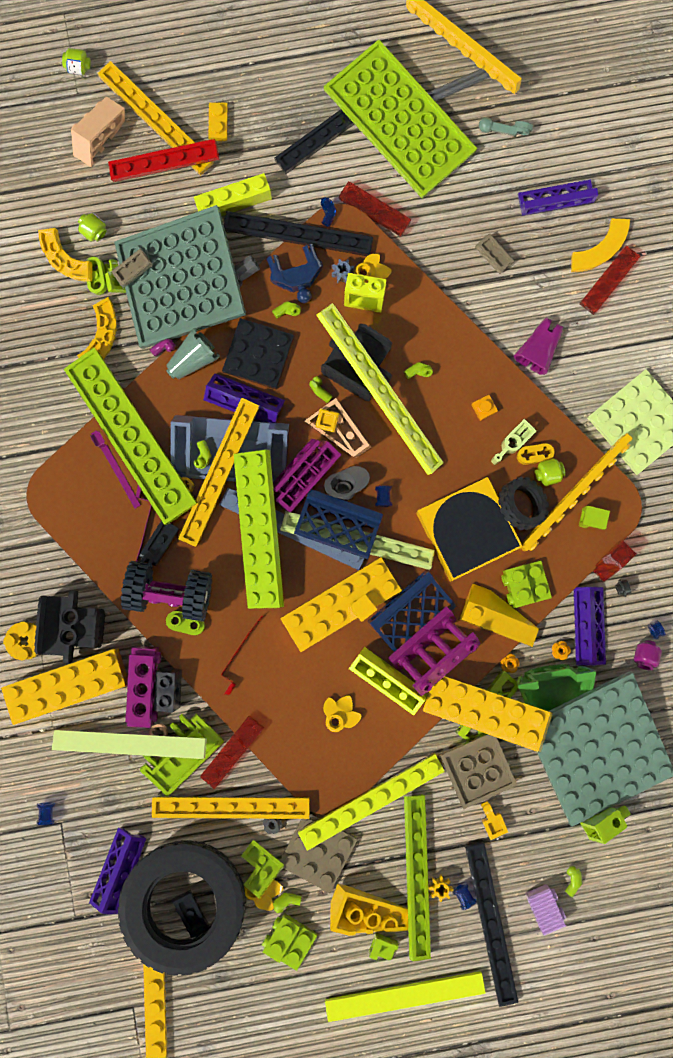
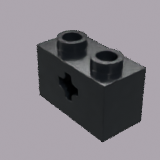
[154,668,182,713]

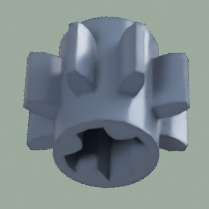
[332,259,354,283]

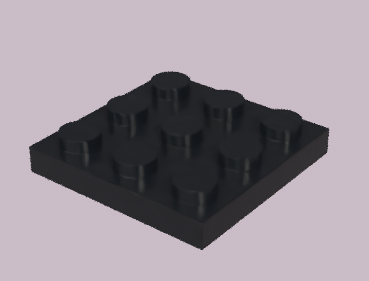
[222,318,294,390]

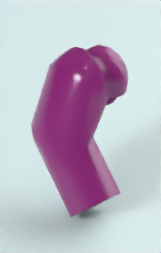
[149,338,176,357]

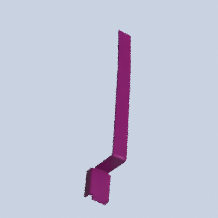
[90,430,141,508]
[135,485,152,561]

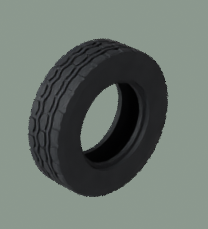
[118,840,246,976]

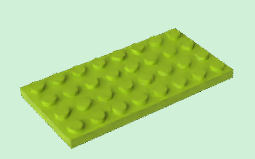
[324,39,477,198]

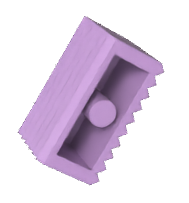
[525,884,566,936]

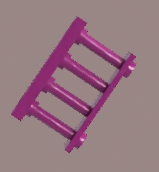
[388,606,481,696]

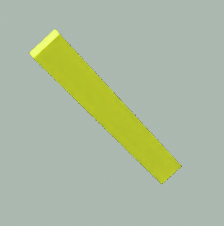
[325,971,486,1022]

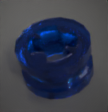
[648,620,666,640]

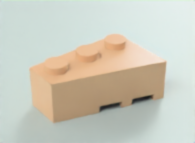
[71,96,125,167]
[305,398,371,458]

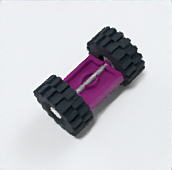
[121,561,212,622]

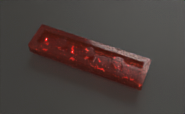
[339,181,411,237]
[579,245,641,315]
[200,715,264,789]

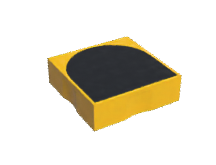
[416,477,523,582]

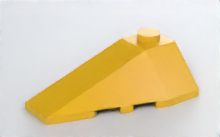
[459,584,539,647]
[330,883,408,936]

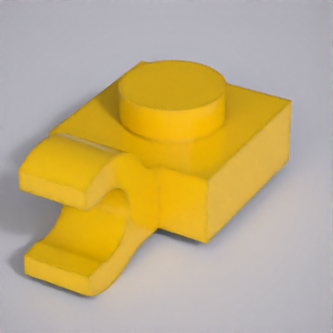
[481,801,508,840]

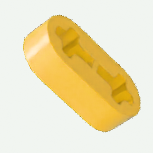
[517,444,554,465]

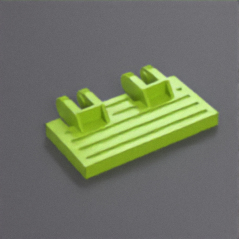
[140,713,224,797]

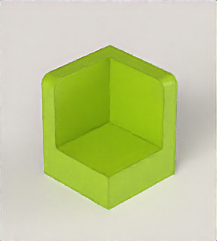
[579,506,610,530]
[369,932,399,960]

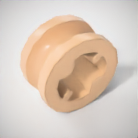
[149,723,168,736]

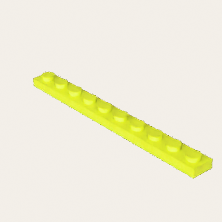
[316,303,443,475]

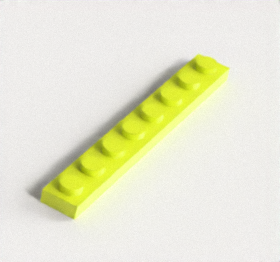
[297,754,445,851]

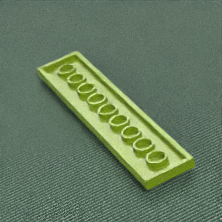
[64,348,198,525]

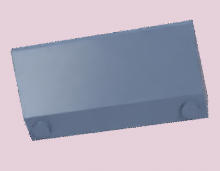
[171,415,289,482]

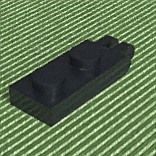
[139,520,180,566]
[172,890,210,939]

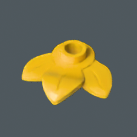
[354,254,392,283]
[323,696,362,732]
[244,880,283,911]

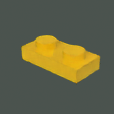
[208,103,228,141]

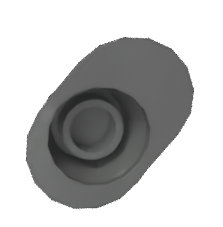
[324,466,370,501]

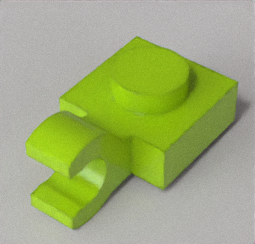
[104,259,126,293]

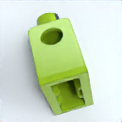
[580,805,631,844]

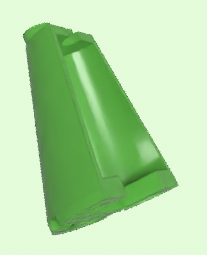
[517,664,596,711]

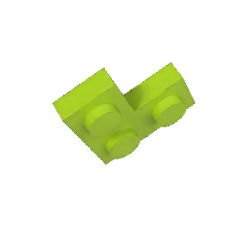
[241,840,284,899]

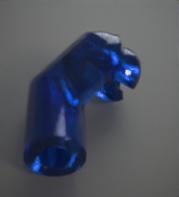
[320,197,337,227]

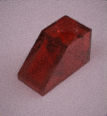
[593,540,636,582]

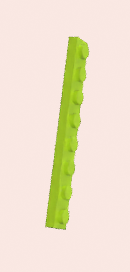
[404,794,431,962]

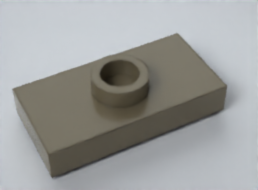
[475,233,515,274]
[111,248,153,288]

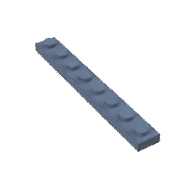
[220,488,364,570]

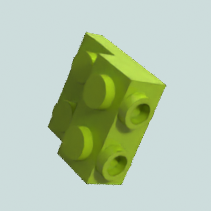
[501,561,552,608]
[261,913,318,971]

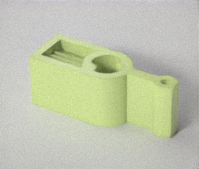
[491,419,537,465]

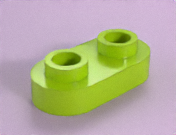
[86,257,107,295]
[166,611,205,635]

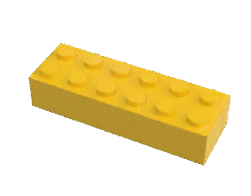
[280,557,402,652]
[1,648,128,725]
[423,676,553,752]

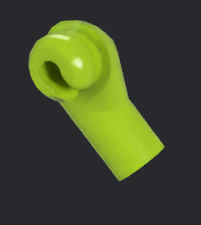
[272,302,301,318]
[403,362,433,379]
[309,376,332,403]
[194,440,212,469]
[565,866,582,898]
[273,893,302,913]

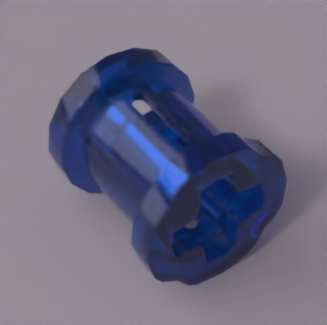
[375,486,393,507]
[36,802,55,825]
[452,883,477,910]

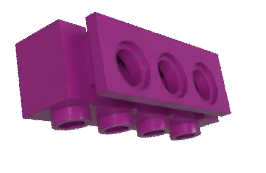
[273,439,341,512]
[125,645,161,728]

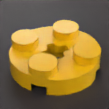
[3,622,38,661]

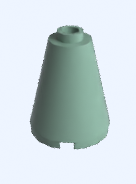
[166,328,220,379]

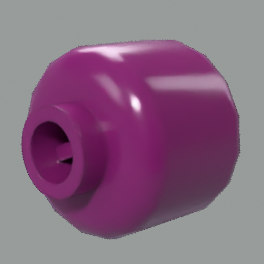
[634,640,662,671]

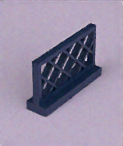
[294,489,383,559]
[367,571,457,652]

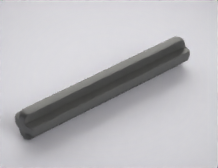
[427,68,490,101]

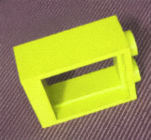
[344,273,387,313]

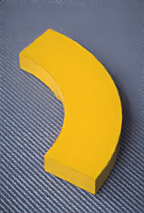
[571,218,630,272]
[38,228,92,282]
[77,296,117,359]

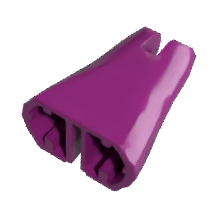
[514,317,564,375]

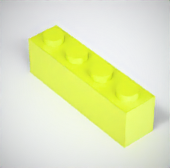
[193,173,272,216]
[349,647,428,715]

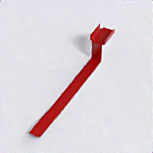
[221,615,263,695]

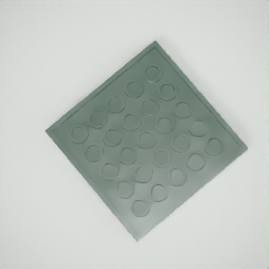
[114,205,246,349]
[536,671,673,827]

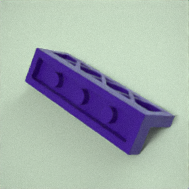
[518,179,599,216]
[203,373,285,423]
[574,587,606,665]
[89,827,146,914]

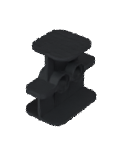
[321,323,392,401]
[34,590,105,663]

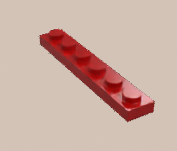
[108,139,220,182]

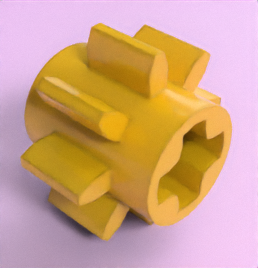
[428,874,454,902]

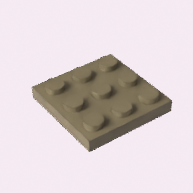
[439,733,517,809]
[280,813,358,893]

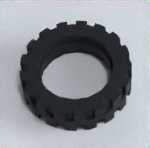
[498,477,549,530]

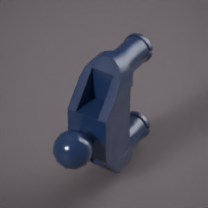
[267,244,323,303]

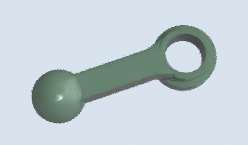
[479,117,533,137]

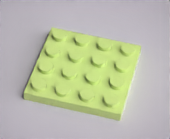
[587,369,673,475]

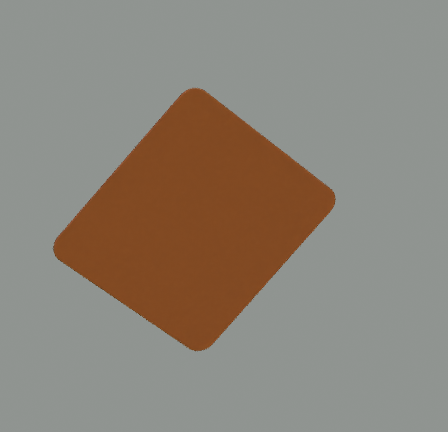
[26,204,642,815]

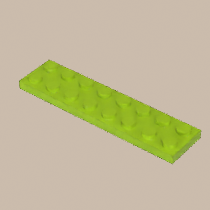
[234,450,284,609]

